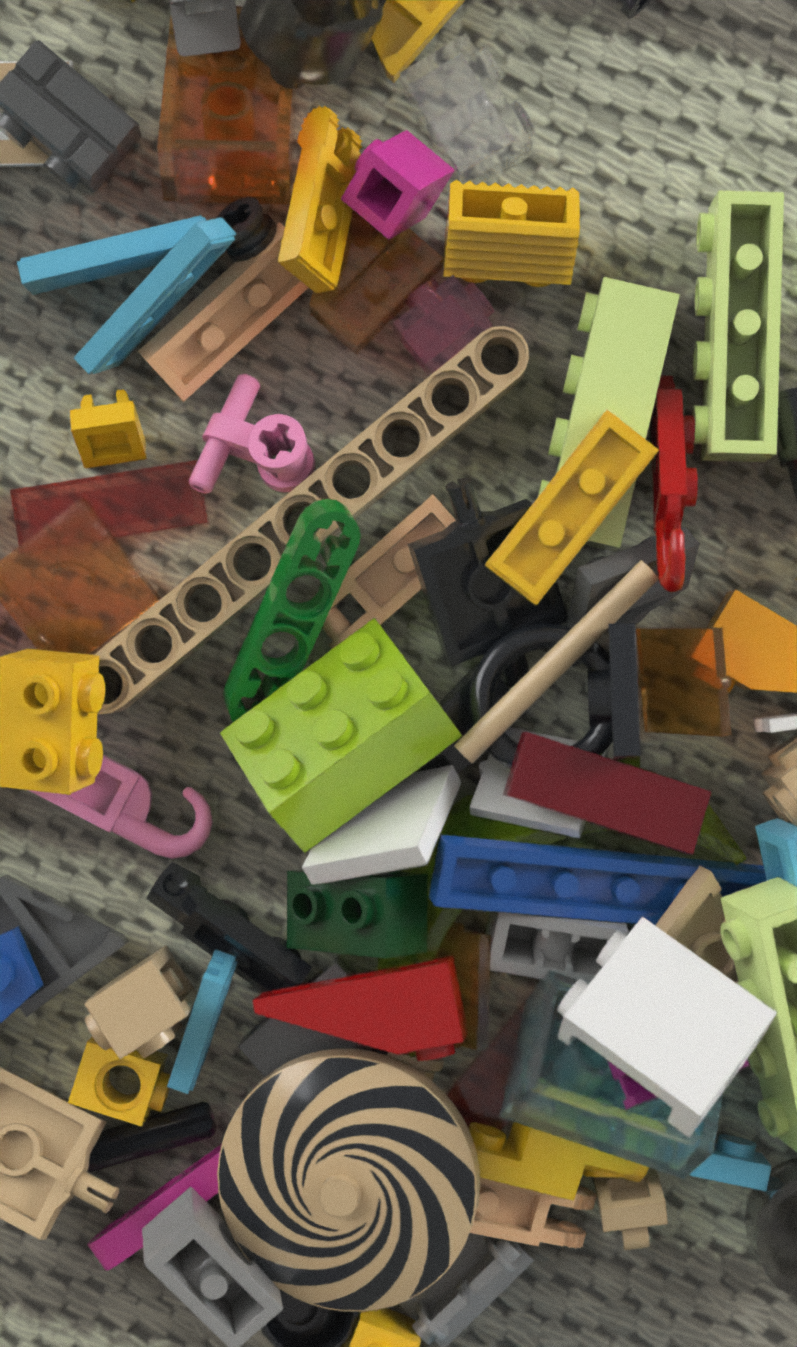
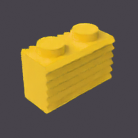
[443,180,580,287]

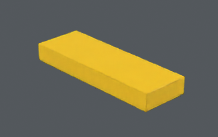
[484,410,658,606]

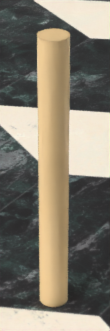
[454,560,659,764]

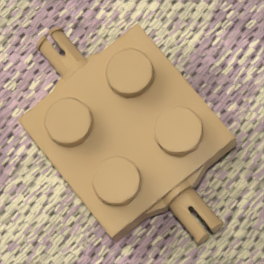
[0,1066,119,1240]

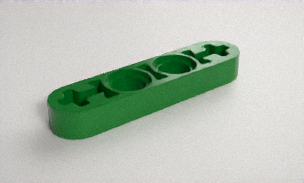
[223,499,361,722]

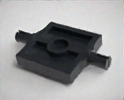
[408,478,567,687]

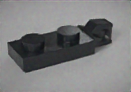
[146,862,312,993]

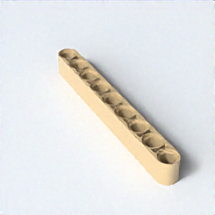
[94,326,529,714]

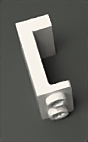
[557,917,777,1138]

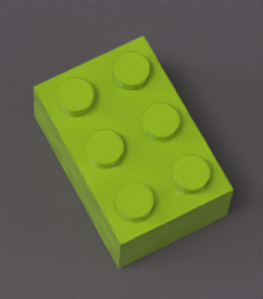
[220,618,462,853]

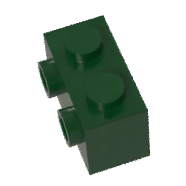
[287,869,428,958]

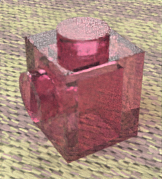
[393,275,495,377]

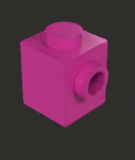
[341,130,455,239]

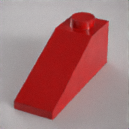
[252,955,469,1061]

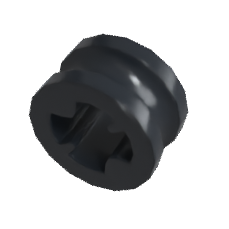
[215,196,277,262]

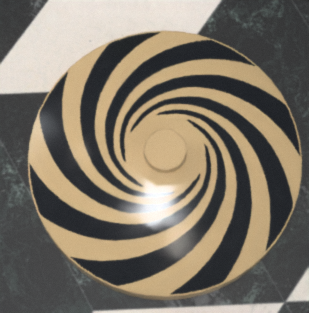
[217,1049,480,1312]

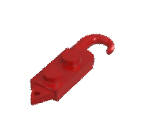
[650,375,698,593]

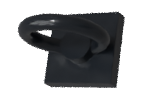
[469,623,641,769]

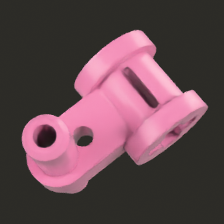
[188,374,315,494]

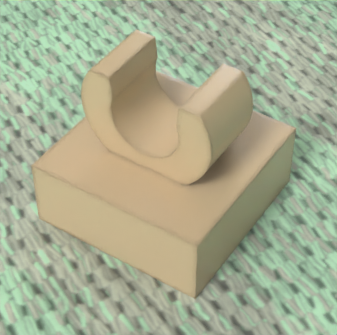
[594,1167,668,1250]

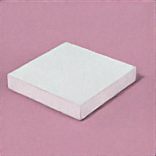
[302,765,462,885]

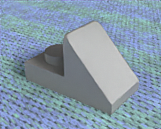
[168,0,241,57]

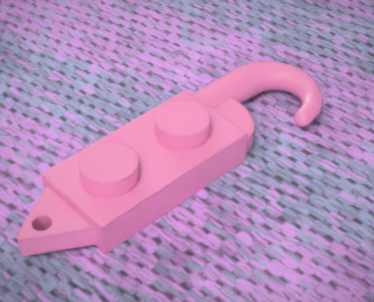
[29,755,213,859]

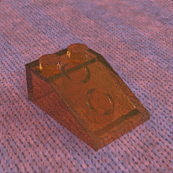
[157,6,298,204]

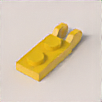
[278,105,362,293]

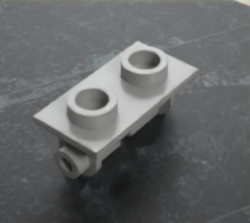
[399,1233,534,1347]

